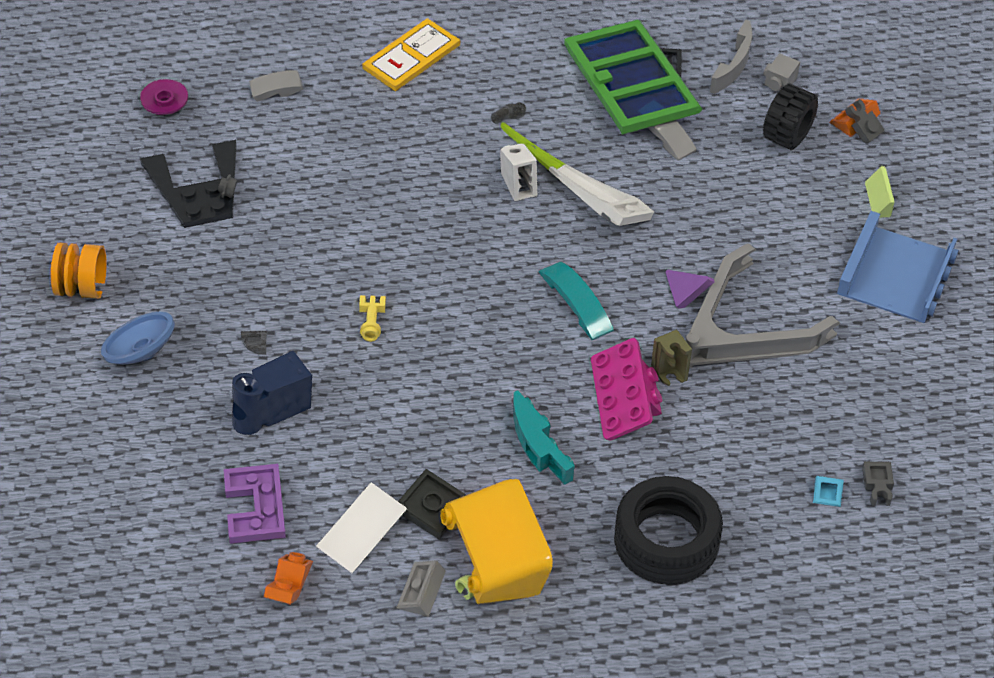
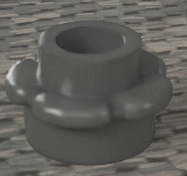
[218,174,237,198]

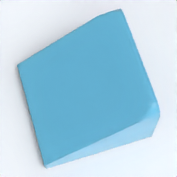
[813,476,844,507]

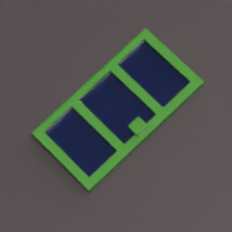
[564,20,702,134]

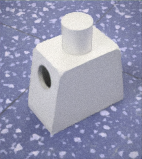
[500,144,538,201]

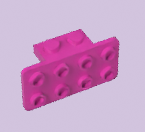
[591,338,662,441]

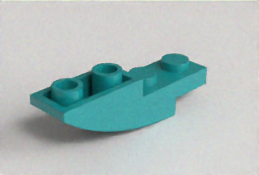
[513,390,575,485]

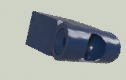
[232,351,312,435]

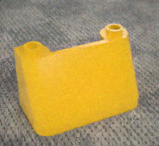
[441,479,553,604]

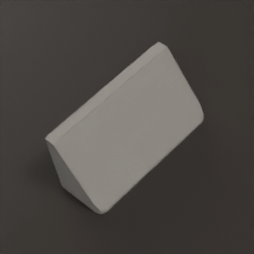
[397,560,446,617]

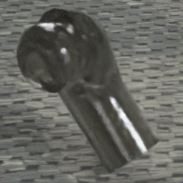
[491,102,526,124]

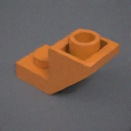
[264,552,313,604]

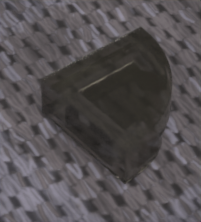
[241,331,267,355]

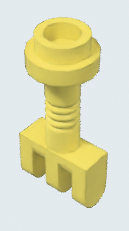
[359,295,386,342]

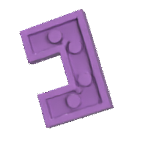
[223,464,286,544]

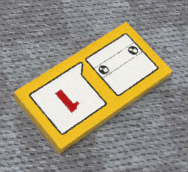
[362,18,460,91]

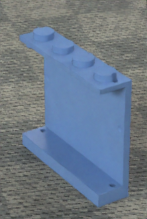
[837,211,959,323]

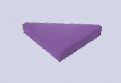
[666,270,714,308]

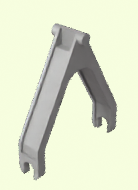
[686,243,840,368]

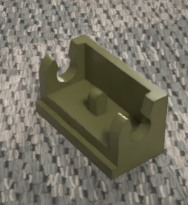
[651,329,692,386]

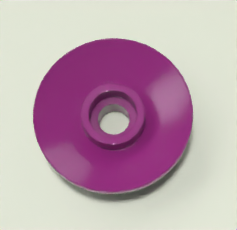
[140,79,188,115]

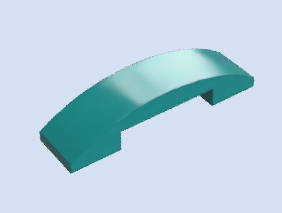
[539,261,614,340]

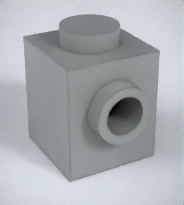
[763,53,800,91]

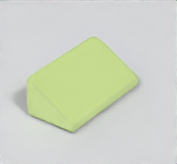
[865,166,894,218]

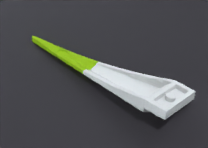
[500,122,654,226]

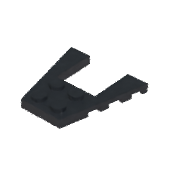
[140,140,237,228]

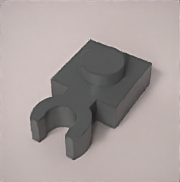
[845,99,885,144]
[862,461,894,506]

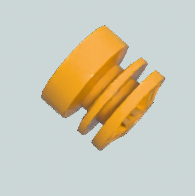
[50,242,107,299]

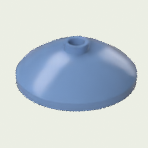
[101,312,175,365]

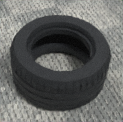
[614,476,723,585]

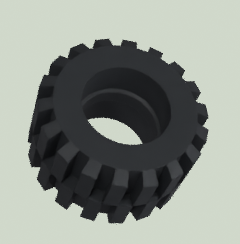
[763,83,818,150]

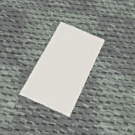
[316,483,407,573]

